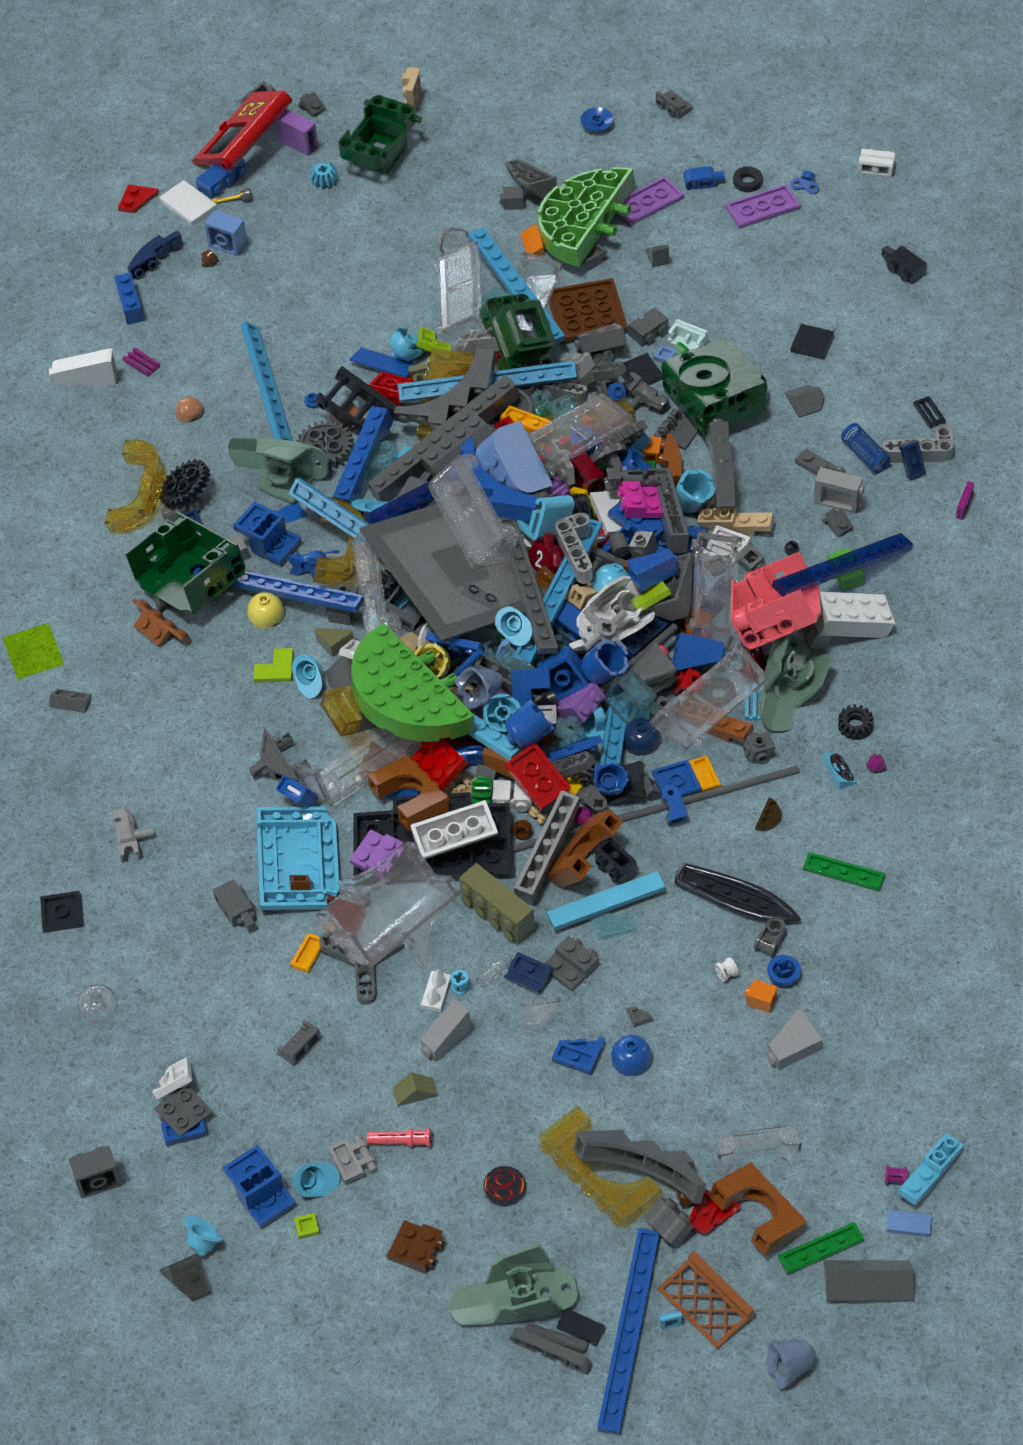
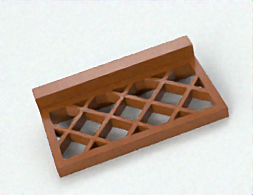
[657,1251,756,1350]

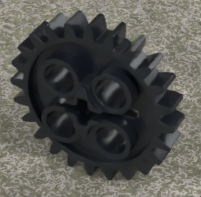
[158,459,211,510]

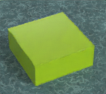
[294,1213,320,1239]

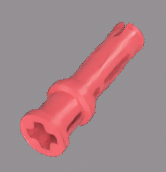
[367,1128,432,1147]

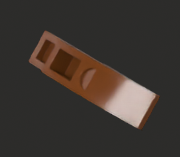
[659,433,682,486]
[677,699,754,743]

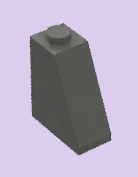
[574,323,627,354]

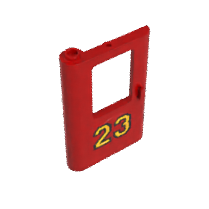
[192,90,292,170]

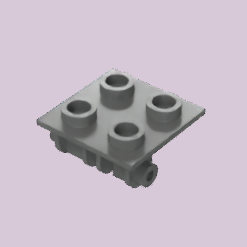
[654,407,699,449]
[154,1085,213,1137]

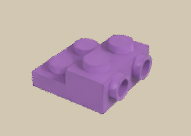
[350,830,405,880]

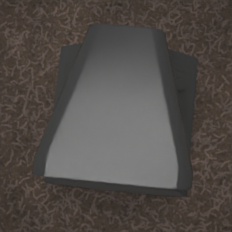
[626,643,678,699]

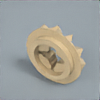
[444,772,473,794]

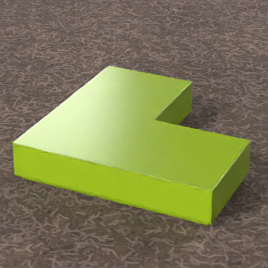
[417,327,452,358]
[630,581,671,612]
[253,648,293,683]

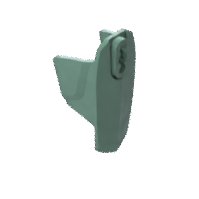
[228,436,329,503]
[759,633,833,732]
[449,1244,578,1326]

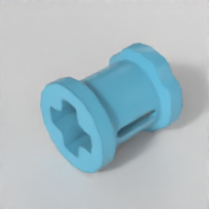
[450,970,469,995]

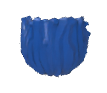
[593,762,629,796]

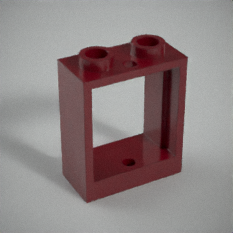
[565,446,604,501]

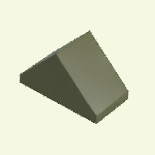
[315,628,354,657]
[393,1072,438,1106]

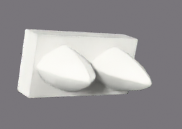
[421,969,451,1012]

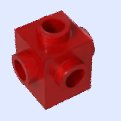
[673,668,705,700]

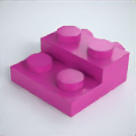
[618,481,662,518]

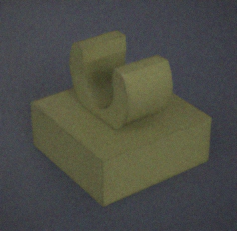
[408,363,428,382]

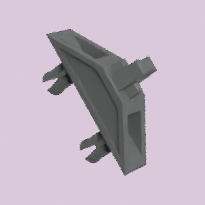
[249,727,311,782]

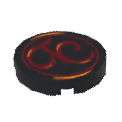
[483,1166,526,1207]

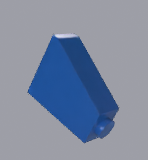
[627,549,679,591]
[672,633,726,673]

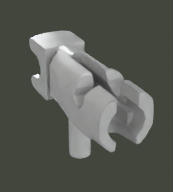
[112,808,154,863]

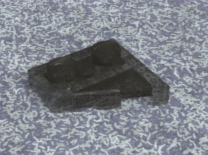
[159,1253,212,1302]

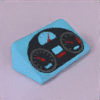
[823,752,857,790]

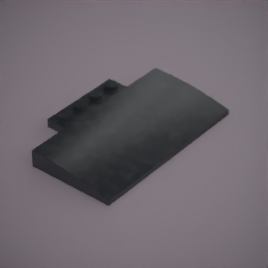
[353,792,512,884]

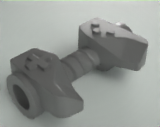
[161,497,203,522]

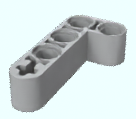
[452,328,500,366]
[882,425,954,463]
[555,513,593,584]

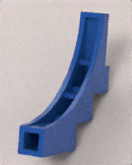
[448,437,538,522]

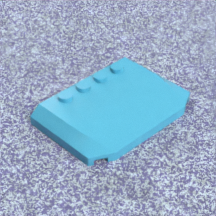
[257,807,339,910]

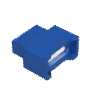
[276,775,319,808]

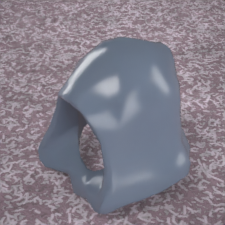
[455,666,503,709]
[766,1339,816,1390]

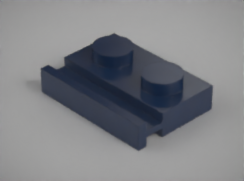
[504,952,554,995]

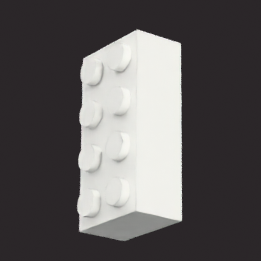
[815,592,895,638]

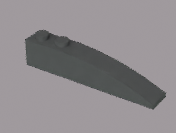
[655,468,689,553]

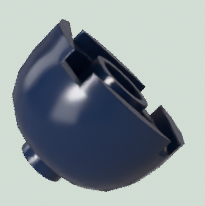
[623,718,660,756]

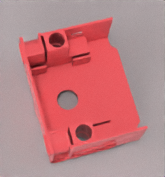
[731,552,821,649]

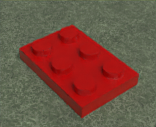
[410,738,468,791]
[504,743,572,811]

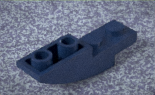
[127,230,183,280]

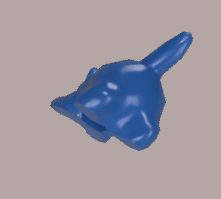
[287,549,339,579]

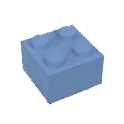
[205,210,248,257]

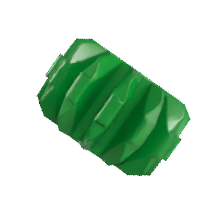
[471,776,493,804]

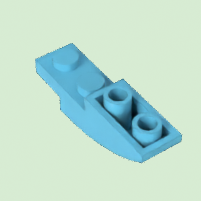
[898,1133,964,1205]

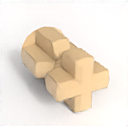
[528,805,548,825]

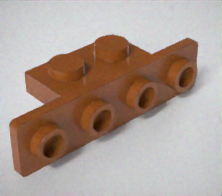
[132,599,192,647]

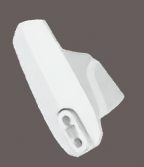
[577,575,655,646]

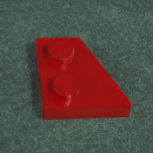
[690,1189,741,1236]

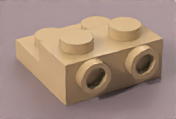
[401,67,422,112]

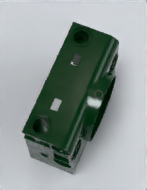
[661,339,767,436]
[125,511,245,614]

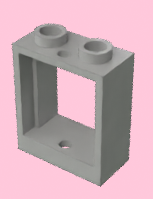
[814,467,865,514]

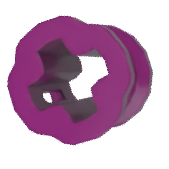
[885,1165,908,1185]

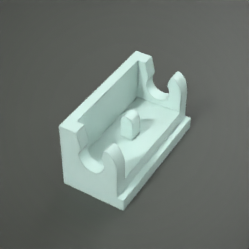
[668,319,708,351]

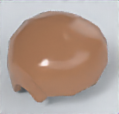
[175,397,203,423]

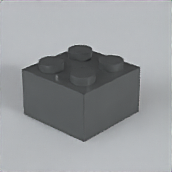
[69,1145,122,1199]

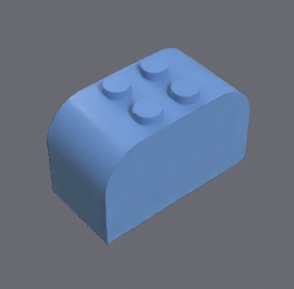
[475,421,553,495]

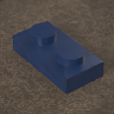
[900,439,926,480]

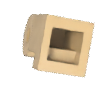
[566,582,598,610]

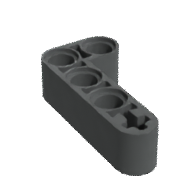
[518,381,589,409]

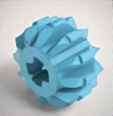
[310,161,338,189]

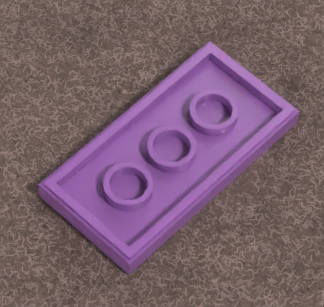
[617,176,685,227]
[725,184,801,229]

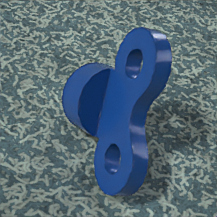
[790,171,819,194]

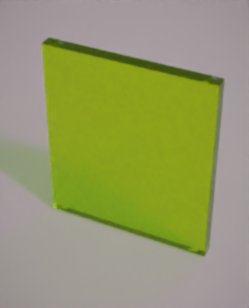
[2,623,64,680]

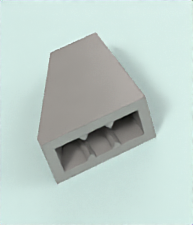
[420,999,471,1062]
[767,1009,822,1070]

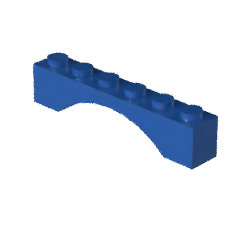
[333,406,394,511]

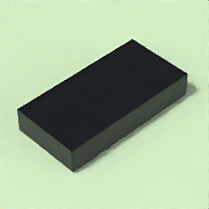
[556,1309,605,1347]

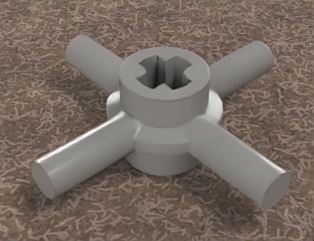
[582,607,627,651]

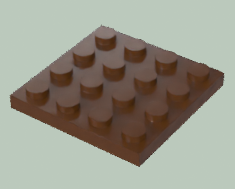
[546,278,628,344]

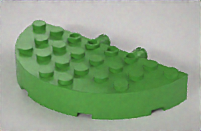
[538,167,635,266]
[351,623,475,742]

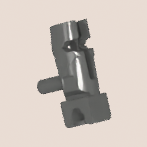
[621,372,670,414]
[604,468,658,491]

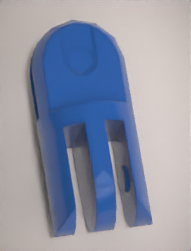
[452,745,484,765]

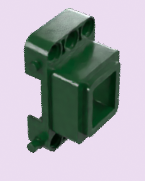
[338,95,422,174]
[479,293,557,370]

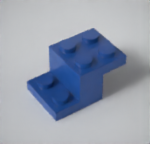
[233,501,302,566]
[222,1145,296,1229]

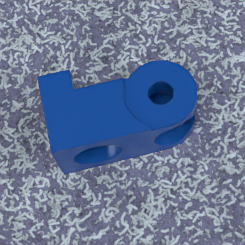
[661,784,688,825]

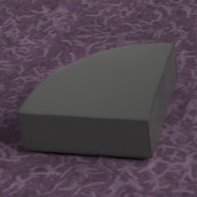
[627,1007,653,1027]

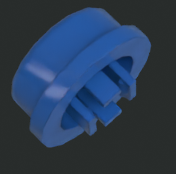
[767,955,801,988]

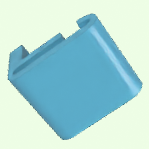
[517,495,574,540]

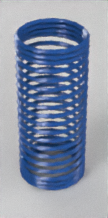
[841,423,891,474]

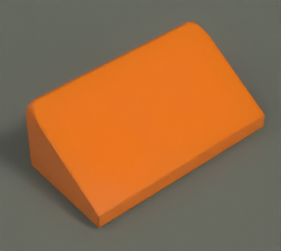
[520,224,544,258]

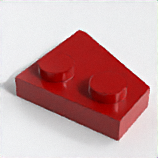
[118,184,159,213]

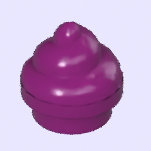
[866,753,887,773]
[574,806,592,825]

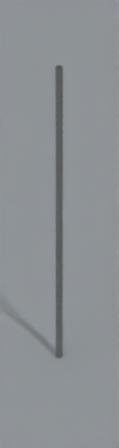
[512,766,799,853]

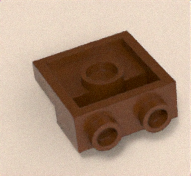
[386,1220,445,1274]

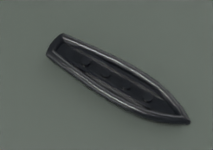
[674,863,801,923]

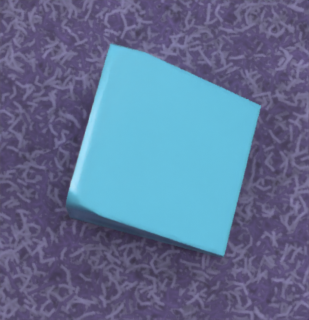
[657,1310,682,1330]

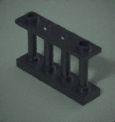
[315,366,397,434]

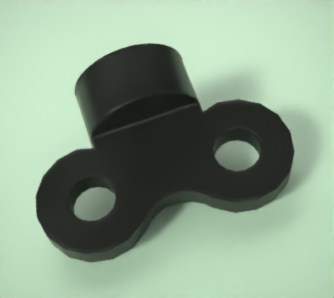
[533,689,559,706]

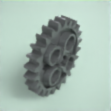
[296,420,354,469]
[594,420,648,454]

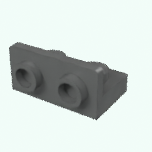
[656,90,693,119]

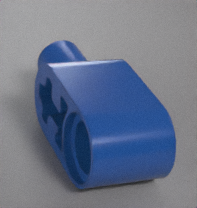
[683,166,725,190]

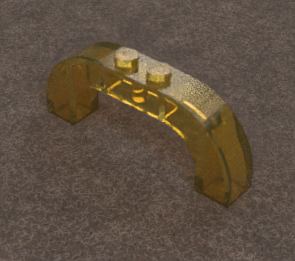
[105,440,165,534]
[313,497,366,584]

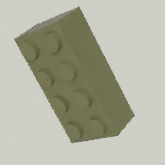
[460,863,535,945]

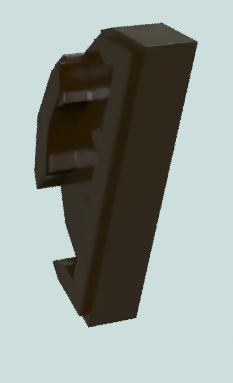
[755,797,782,831]

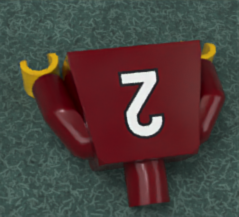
[528,532,574,585]

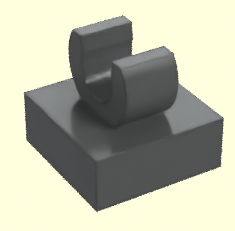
[640,775,661,801]

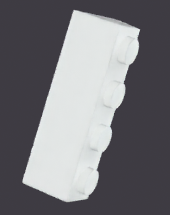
[410,800,498,859]

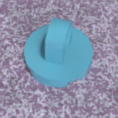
[580,707,608,741]

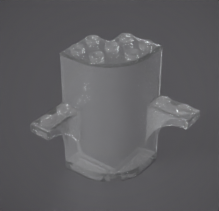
[316,842,462,969]

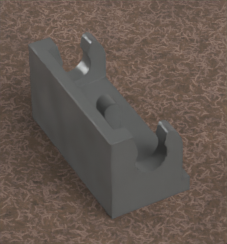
[277,1020,321,1066]

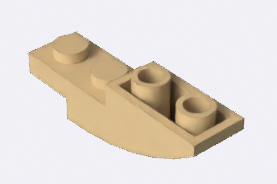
[697,508,774,536]

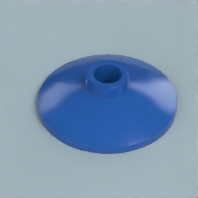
[580,107,613,132]

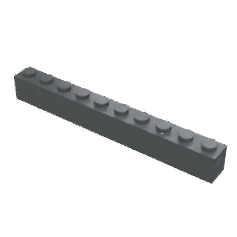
[367,374,520,502]

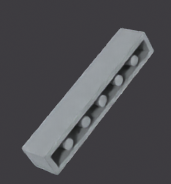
[514,790,580,906]

